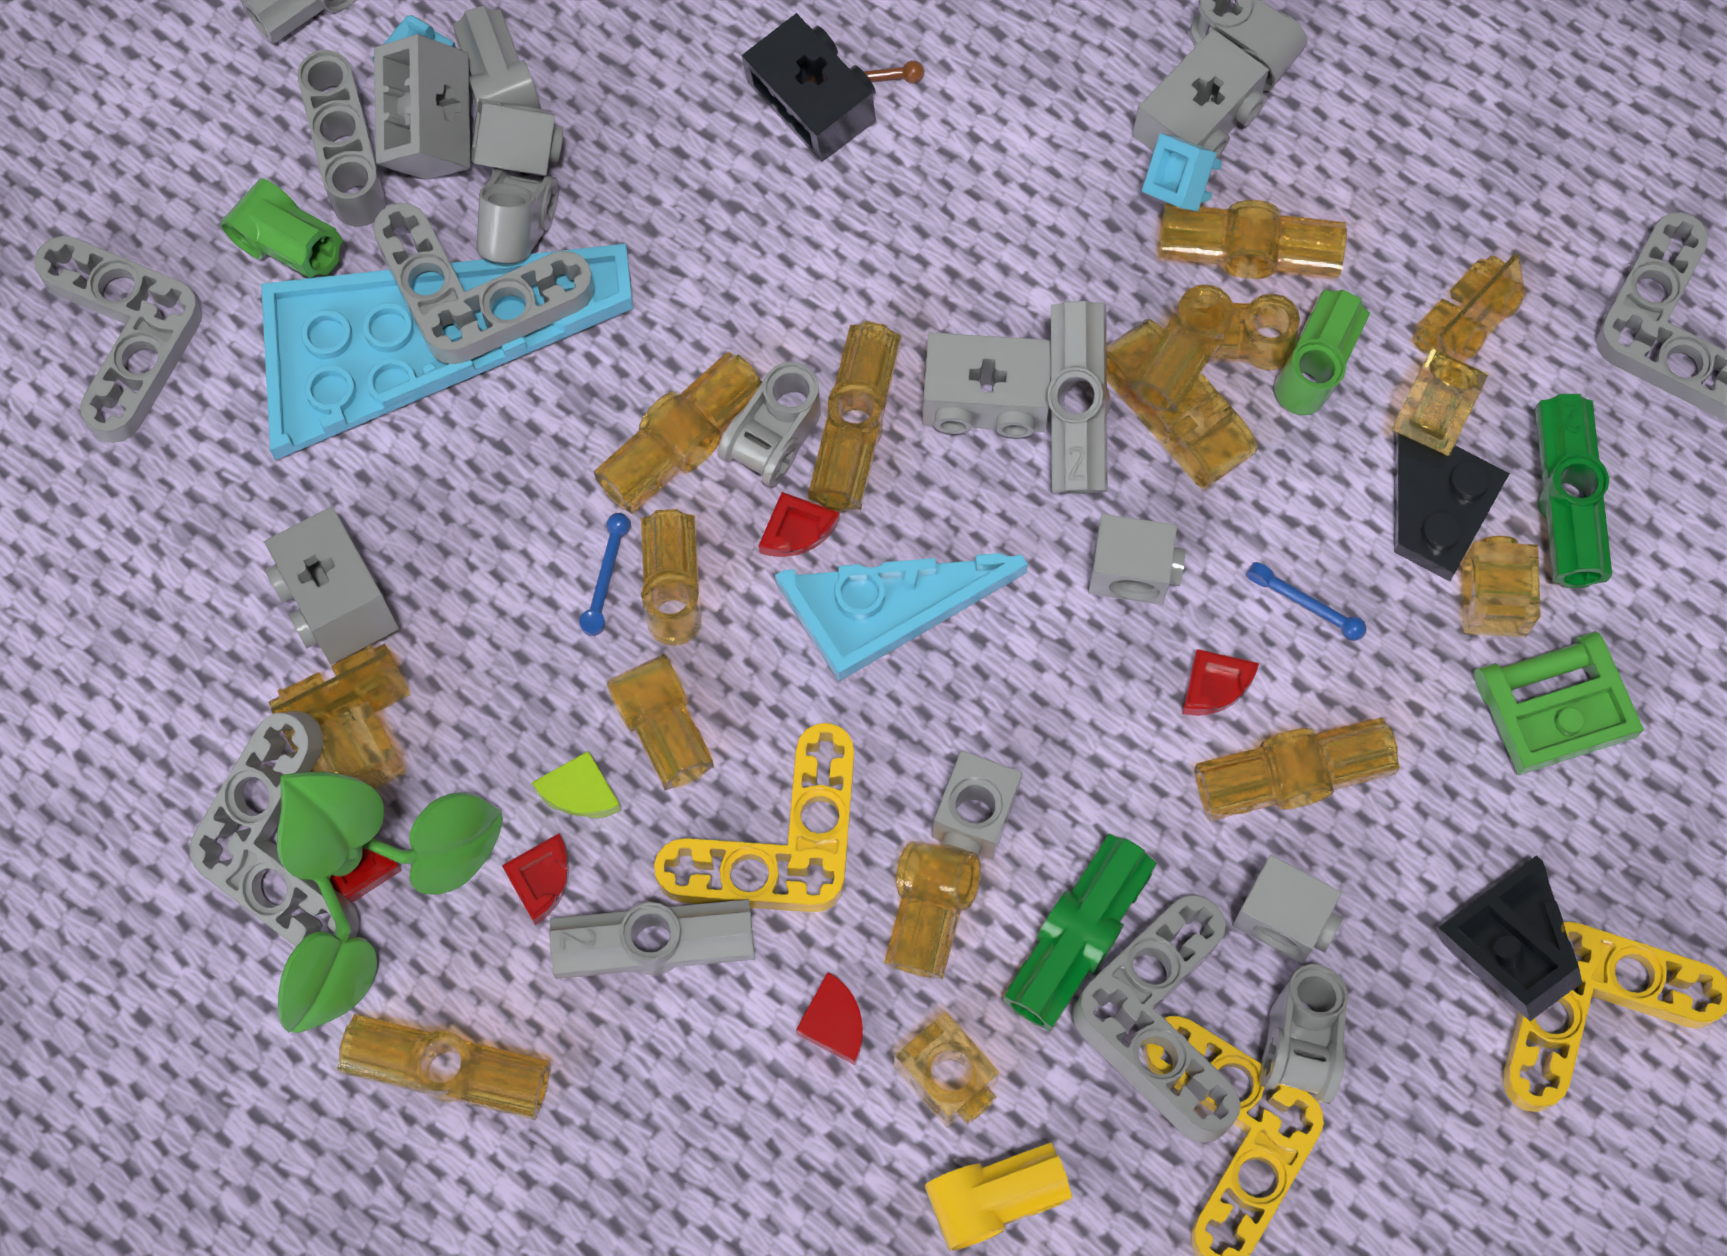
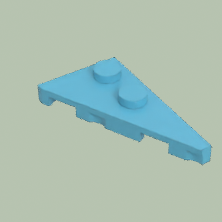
[775,553,1028,681]

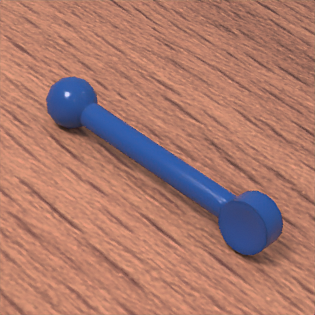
[579,512,631,636]
[1246,562,1367,641]

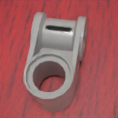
[1190,0,1307,91]
[476,168,559,263]
[718,362,821,488]
[1260,964,1348,1104]

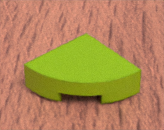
[531,751,621,819]

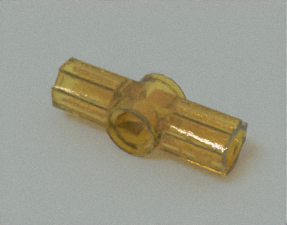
[1158,200,1347,279]
[808,321,902,513]
[594,351,762,514]
[1194,717,1400,821]
[337,1014,551,1121]

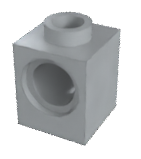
[470,98,563,176]
[1088,513,1186,605]
[932,750,1023,861]
[1232,854,1343,964]

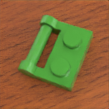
[1474,631,1644,776]

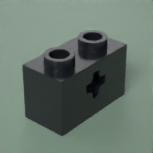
[741,13,876,162]

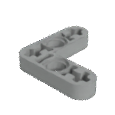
[373,203,594,364]
[1596,212,1727,421]
[34,236,202,443]
[190,711,359,947]
[1073,895,1240,1143]

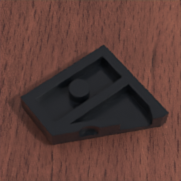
[1394,418,1510,581]
[1438,855,1582,1021]

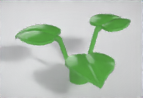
[277,772,503,1033]

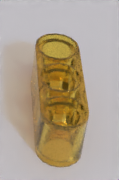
[1107,319,1257,489]

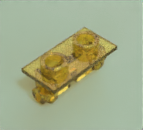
[1412,253,1526,376]
[268,644,411,752]

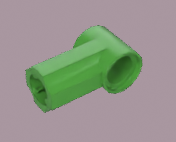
[220,178,343,278]
[1274,289,1370,415]

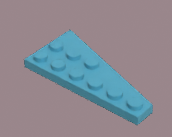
[261,244,633,460]

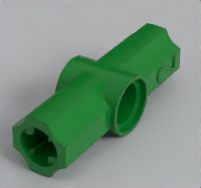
[1535,394,1612,588]
[1003,833,1157,1032]

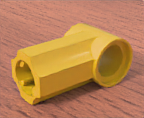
[924,1142,1073,1252]

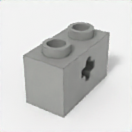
[1133,29,1269,158]
[374,34,470,179]
[922,332,1051,438]
[263,506,399,665]

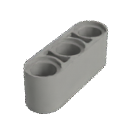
[298,50,386,227]

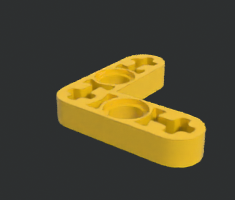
[654,723,854,912]
[1503,922,1727,1112]
[1143,1016,1324,1256]

